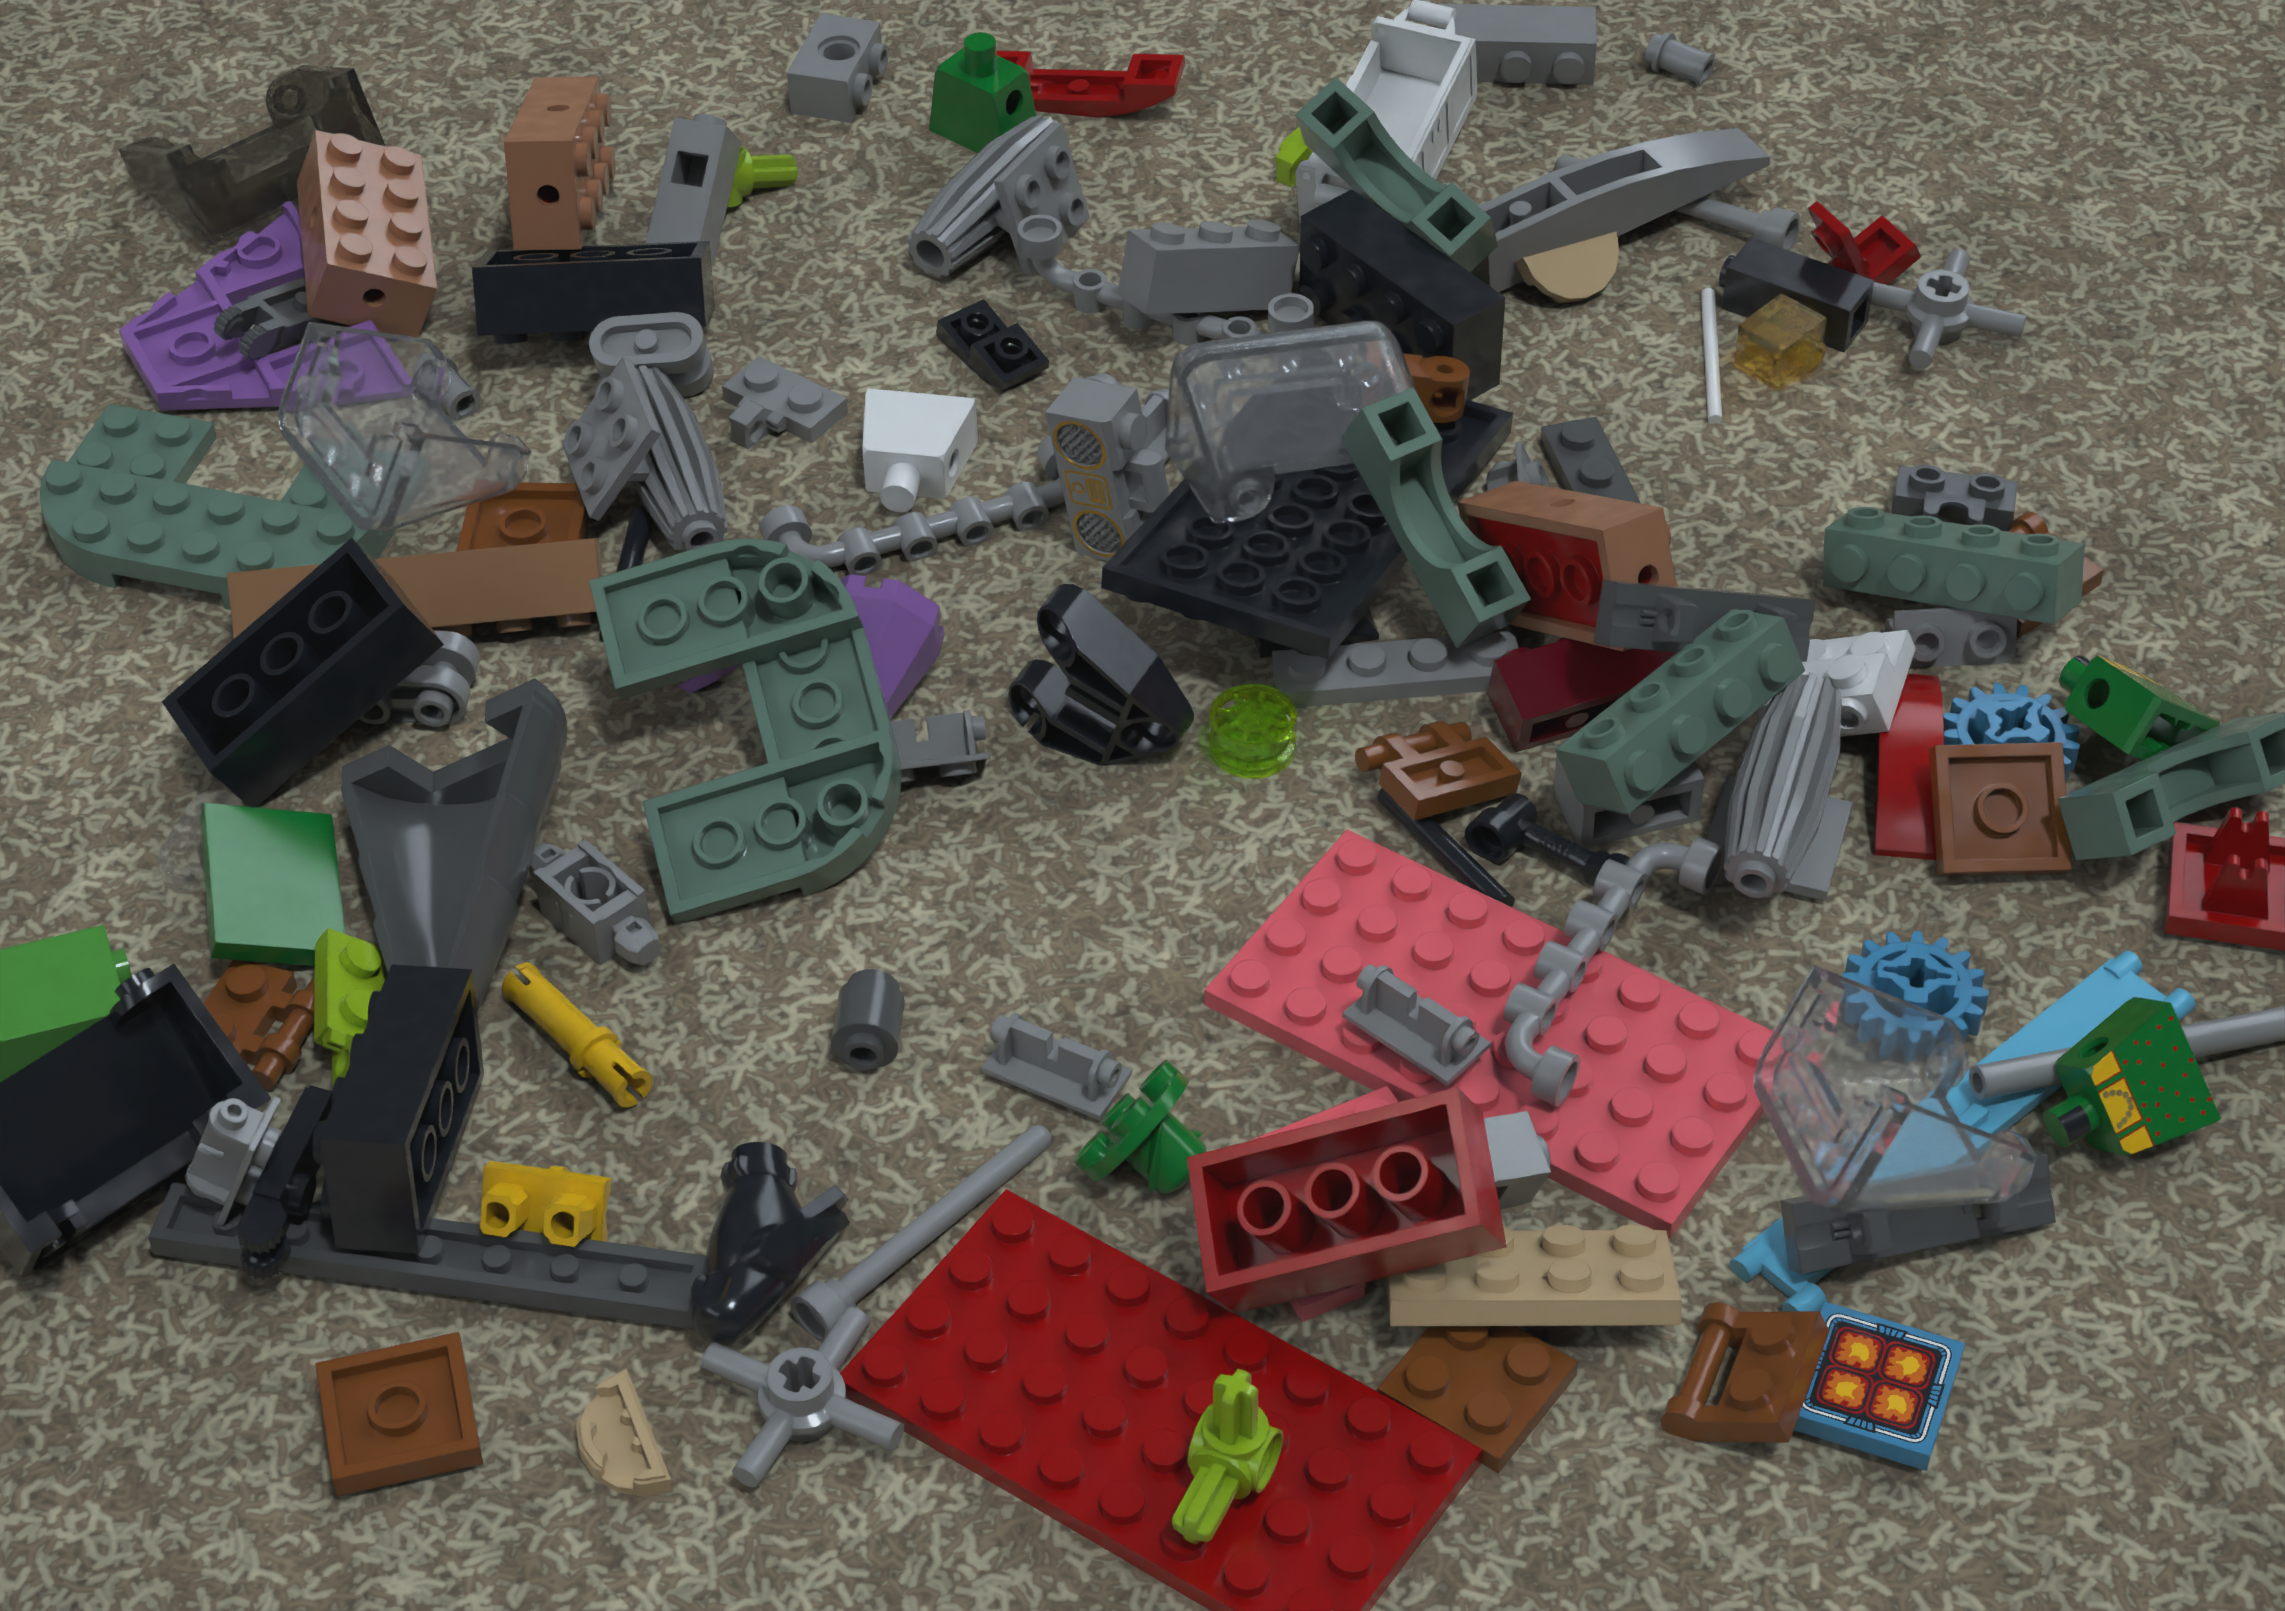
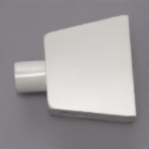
[862,388,978,512]

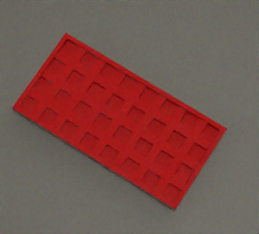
[840,1189,1482,1611]

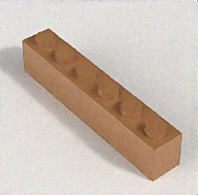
[227,538,603,638]

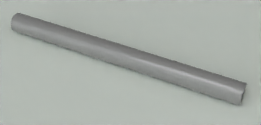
[1969,1006,2285,1100]

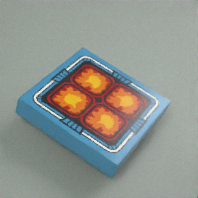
[1794,1301,1965,1471]

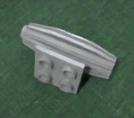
[907,115,1090,278]
[562,357,728,553]
[1707,672,1853,900]

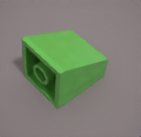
[0,925,131,1082]

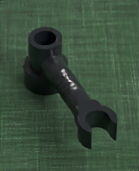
[1465,793,1630,887]

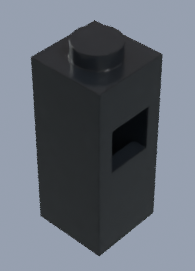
[1719,237,1874,353]

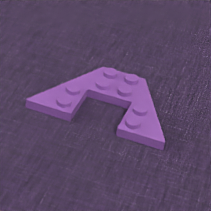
[119,200,416,411]

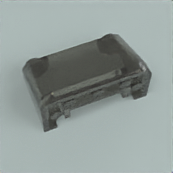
[118,65,385,247]

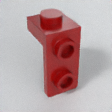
[1808,201,1921,285]

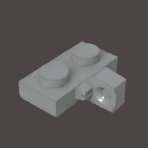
[722,356,848,450]

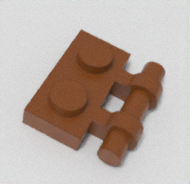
[1355,721,1522,821]
[203,960,314,1090]

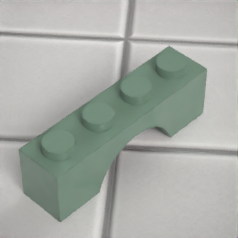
[1295,77,1498,272]
[1341,387,1531,648]
[2057,712,2285,860]

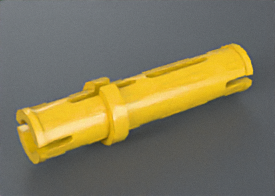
[501,962,653,1108]

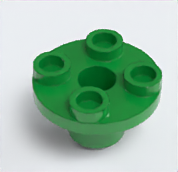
[1073,1059,1206,1194]

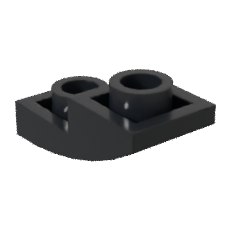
[936,299,1050,390]

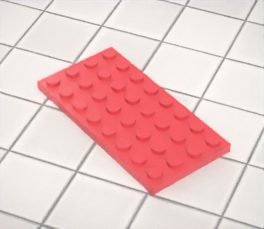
[1204,829,1804,1239]

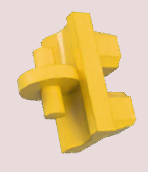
[480,1161,611,1247]

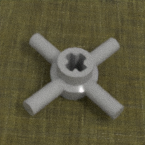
[1871,249,2027,368]
[702,1307,904,1488]

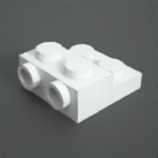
[1756,630,1916,737]

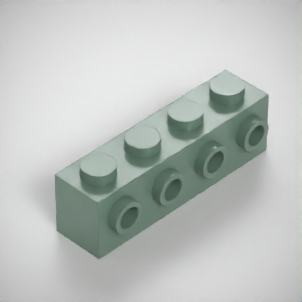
[1823,507,2085,624]
[1555,609,1805,814]

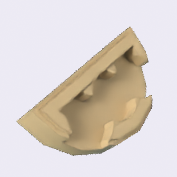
[1514,231,1620,303]
[576,1368,673,1497]

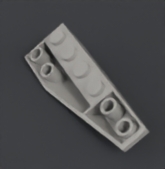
[1470,128,1770,292]

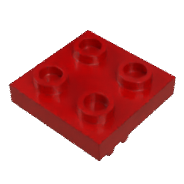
[2164,807,2285,951]

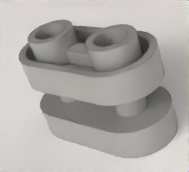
[589,312,714,397]
[359,630,480,727]

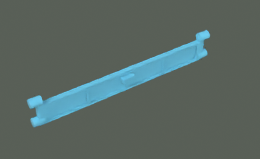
[1730,950,2195,1311]

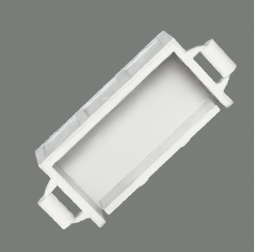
[1295,0,1477,223]

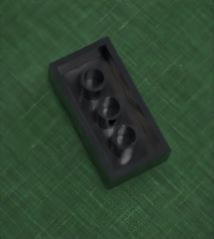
[1298,189,1505,400]
[472,241,715,344]
[161,537,444,807]
[313,964,484,1254]

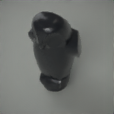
[691,1142,850,1346]

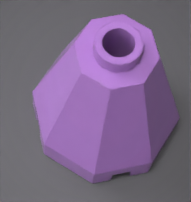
[840,574,945,719]

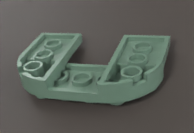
[40,404,429,610]
[589,539,901,924]

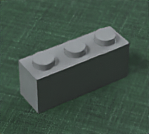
[1438,3,1597,85]
[1117,220,1300,315]

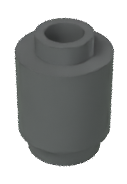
[831,969,905,1070]

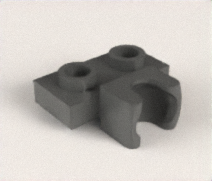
[1892,465,2018,531]

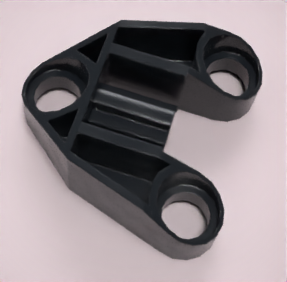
[1008,584,1194,766]

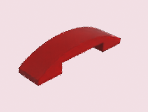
[997,51,1185,118]
[1874,674,1944,860]

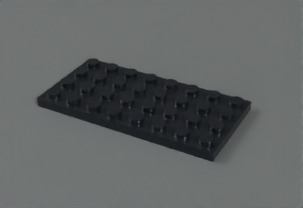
[1101,352,1513,659]

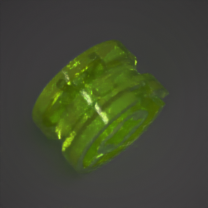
[1209,684,1297,779]

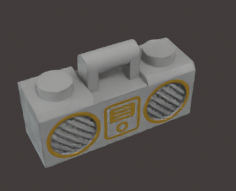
[1045,377,1170,561]

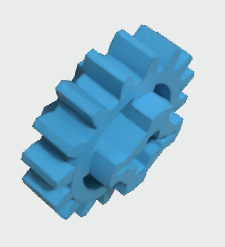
[1943,683,2080,783]
[1838,931,1989,1060]

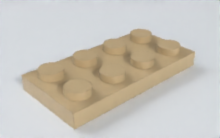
[1386,1224,1682,1326]

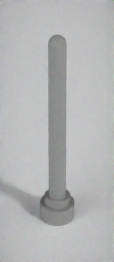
[1555,155,1801,251]
[791,1125,1051,1343]

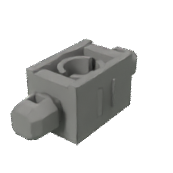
[529,839,661,966]

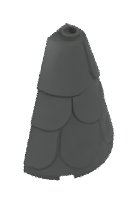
[341,678,567,1012]

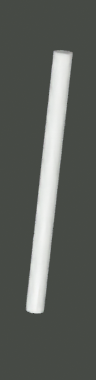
[1701,288,1722,424]

